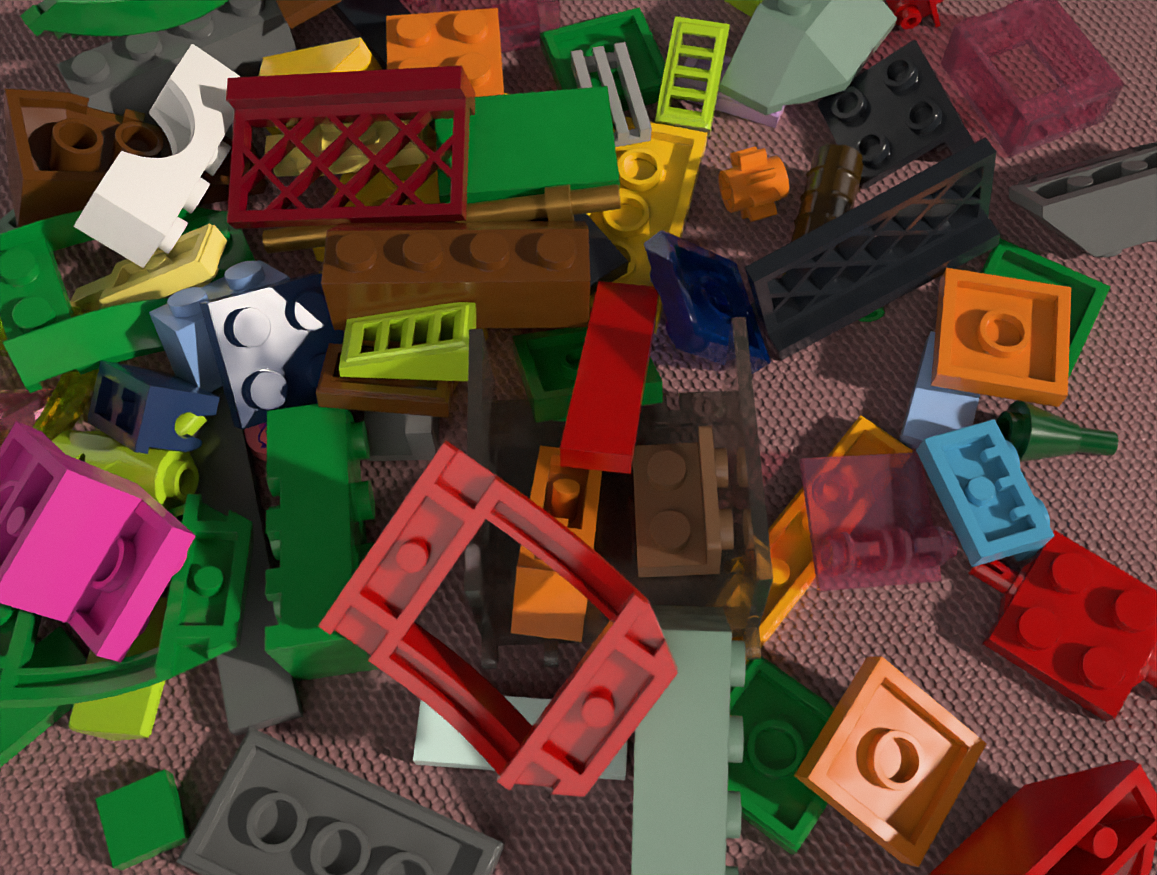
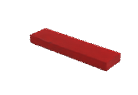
[560,281,660,474]

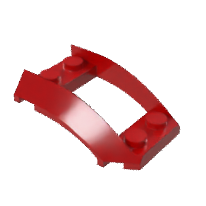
[318,441,678,797]

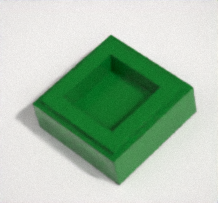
[95,769,190,870]

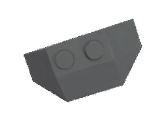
[1009,141,1157,258]

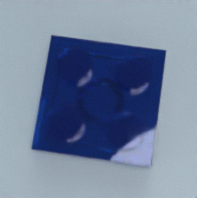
[644,230,771,374]

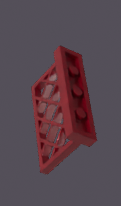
[226,65,475,229]

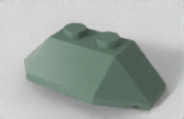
[719,0,897,115]

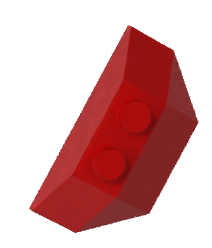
[928,759,1157,875]

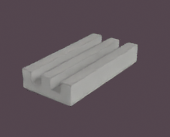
[571,42,652,147]

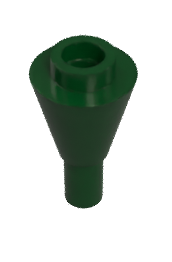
[996,400,1118,462]

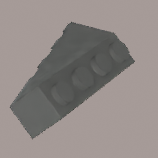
[57,0,296,126]

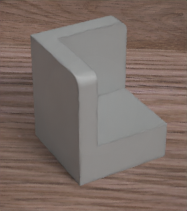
[364,411,440,461]

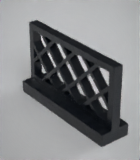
[745,137,1000,361]

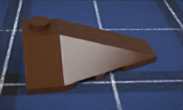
[4,88,267,228]

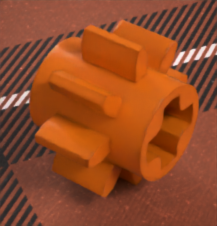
[718,146,789,222]

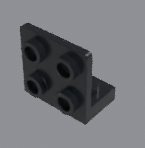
[818,39,975,189]

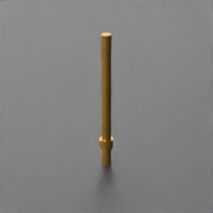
[262,184,621,254]

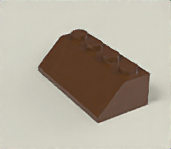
[321,221,590,330]

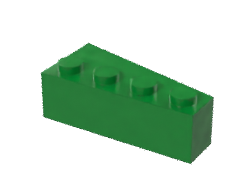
[265,404,378,681]

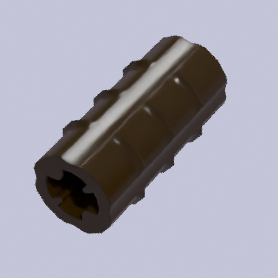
[791,144,864,268]

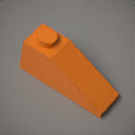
[511,445,602,642]

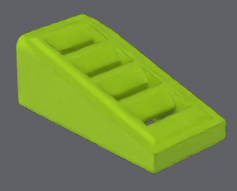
[655,16,730,137]
[339,302,476,382]

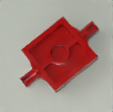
[968,530,1157,722]

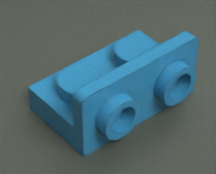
[916,419,1054,567]

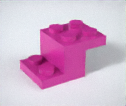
[0,421,196,662]

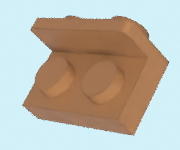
[633,425,734,578]

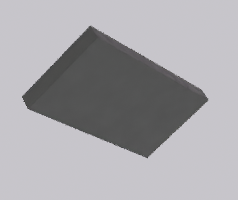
[177,727,505,875]

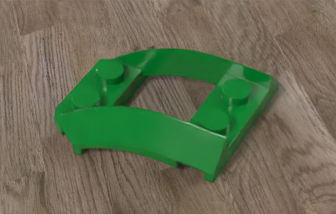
[20,0,229,40]
[0,207,255,393]
[0,494,254,708]

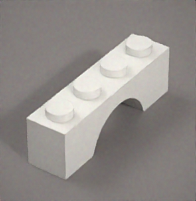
[73,44,240,268]

